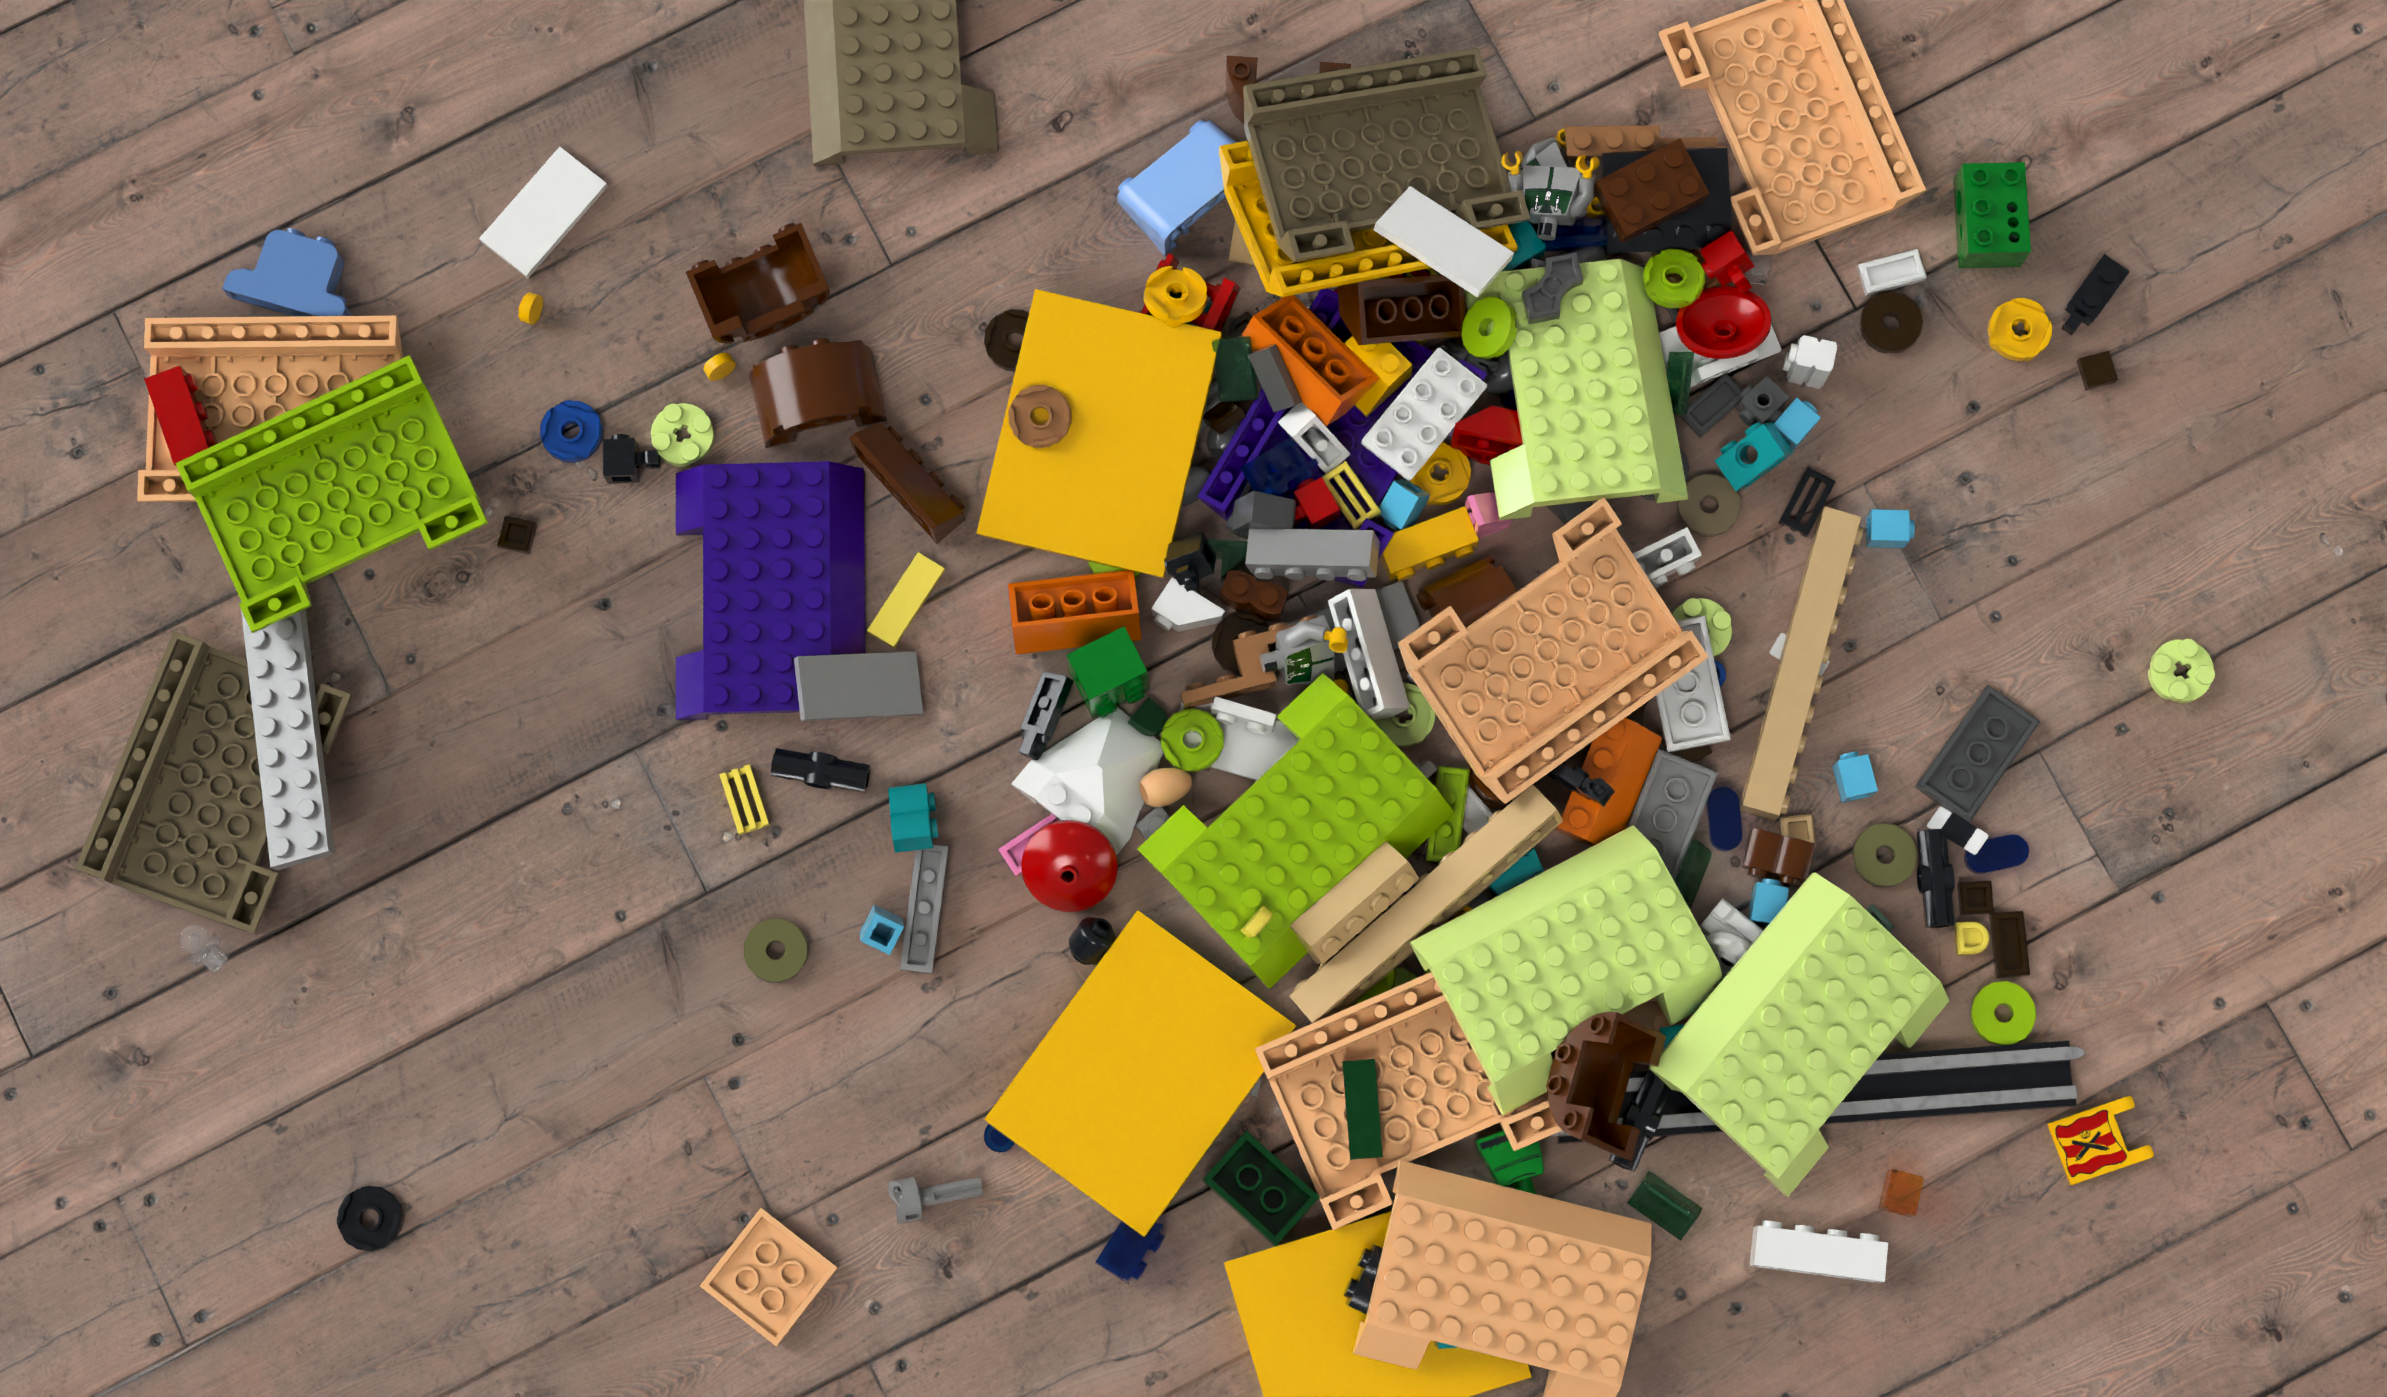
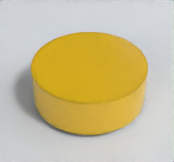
[518,292,543,325]
[703,353,736,381]

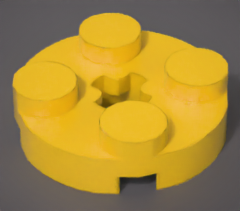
[1143,266,1207,327]
[1987,298,2052,361]
[1410,442,1471,505]

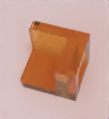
[1878,1169,1924,1217]

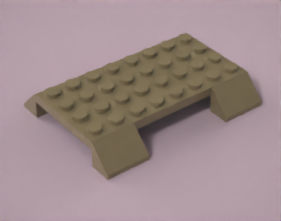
[804,0,998,166]
[1243,47,1531,262]
[74,631,352,934]

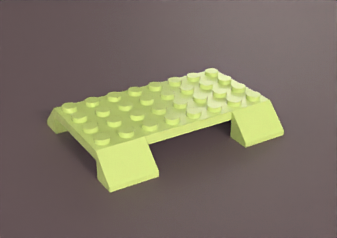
[1464,259,1688,520]
[1410,825,1723,1116]
[1649,872,1949,1197]

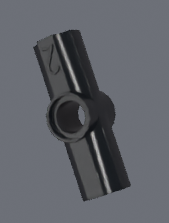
[771,748,871,793]
[1917,829,1955,928]
[1608,1071,1671,1172]

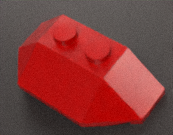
[1450,406,1523,465]

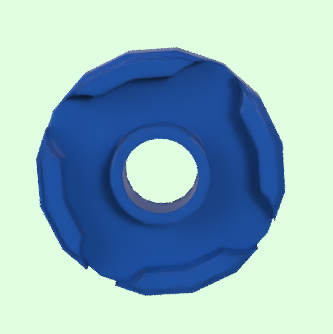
[540,400,603,463]

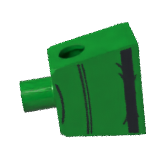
[1474,1131,1544,1194]

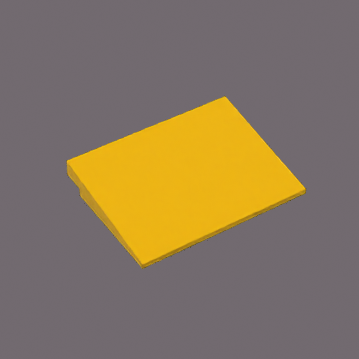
[976,289,1223,578]
[984,910,1297,1238]
[1224,1211,1532,1397]

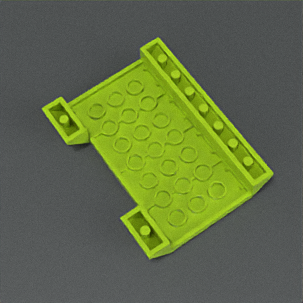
[175,355,488,633]
[1137,673,1455,989]

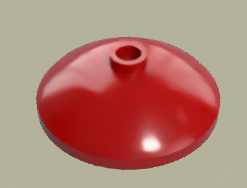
[1676,286,1771,359]
[1021,820,1118,912]

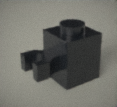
[603,434,661,484]
[1164,532,1217,592]

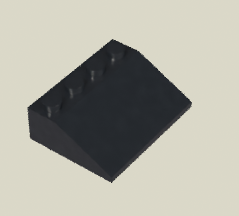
[1602,146,1732,254]

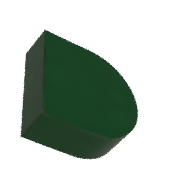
[1128,697,1167,736]

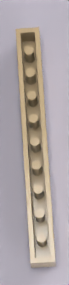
[1738,506,1864,821]
[1289,784,1563,1023]

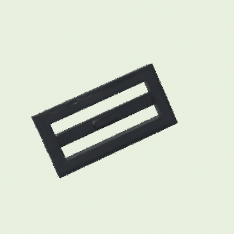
[1779,467,1836,537]

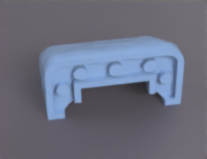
[1117,120,1237,256]

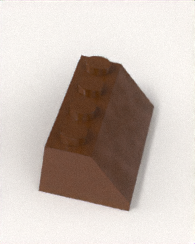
[1337,275,1466,345]
[849,422,965,544]

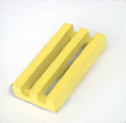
[1322,461,1381,530]
[719,764,770,835]

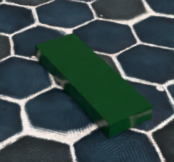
[1342,1059,1383,1160]

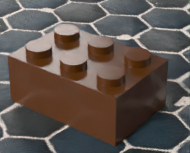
[1594,139,1710,244]

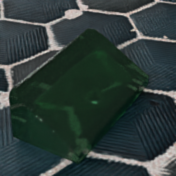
[1212,336,1258,402]
[1666,352,1694,417]
[1675,839,1712,909]
[1627,1171,1702,1241]

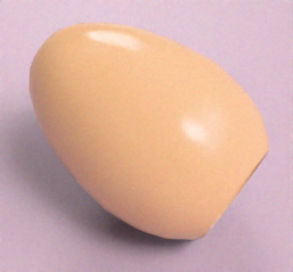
[1139,768,1192,807]

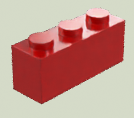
[144,366,218,467]

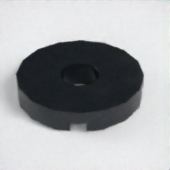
[337,1186,404,1252]

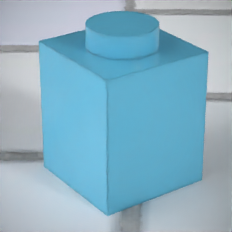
[1774,397,1821,451]
[1379,479,1430,530]
[1866,509,1915,548]
[1832,751,1878,803]
[1748,879,1789,927]
[860,905,904,955]

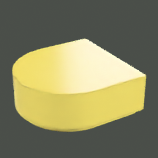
[1240,906,1273,938]
[1954,922,1989,955]

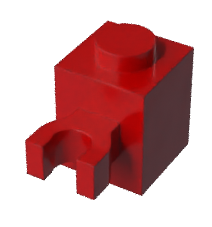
[1700,230,1755,294]
[1294,477,1340,529]

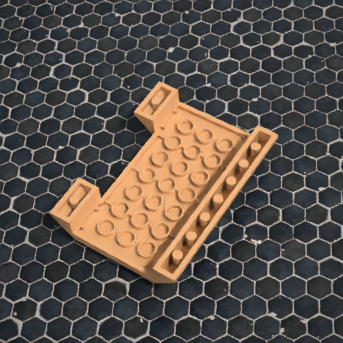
[1658,0,1926,255]
[137,315,403,502]
[1398,497,1708,804]
[1255,972,1562,1230]
[1353,1160,1652,1397]

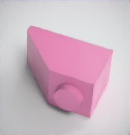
[1465,492,1512,539]

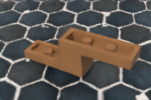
[1565,125,1717,160]
[1181,615,1327,709]

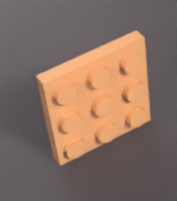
[700,1208,838,1347]

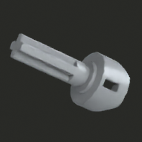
[888,1177,983,1224]

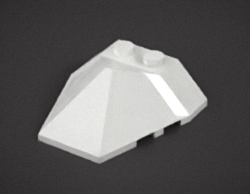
[1011,706,1163,856]

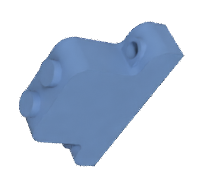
[222,228,352,316]

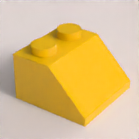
[1345,336,1412,418]

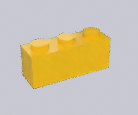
[1380,506,1479,581]

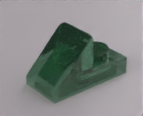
[1207,539,1248,583]

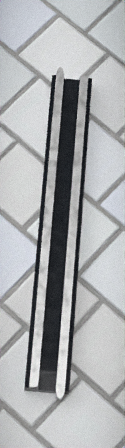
[1551,1041,2085,1144]

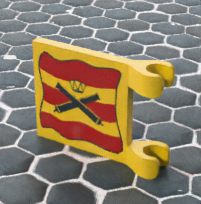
[2047,1096,2154,1186]

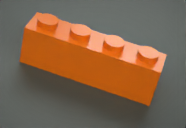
[1239,295,1379,426]
[1008,570,1142,654]
[1555,718,1662,846]

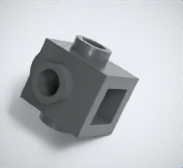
[1736,376,1789,427]

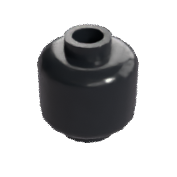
[1069,917,1116,965]

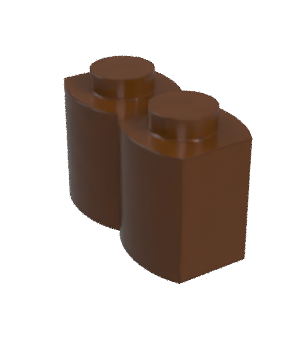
[1220,570,1288,622]
[1742,828,1816,887]

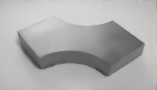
[1521,252,1584,324]

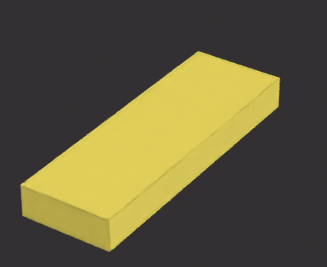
[867,552,945,649]

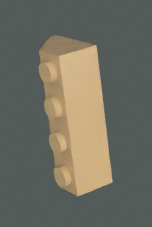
[1290,841,1419,964]

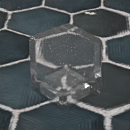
[1741,238,1772,285]

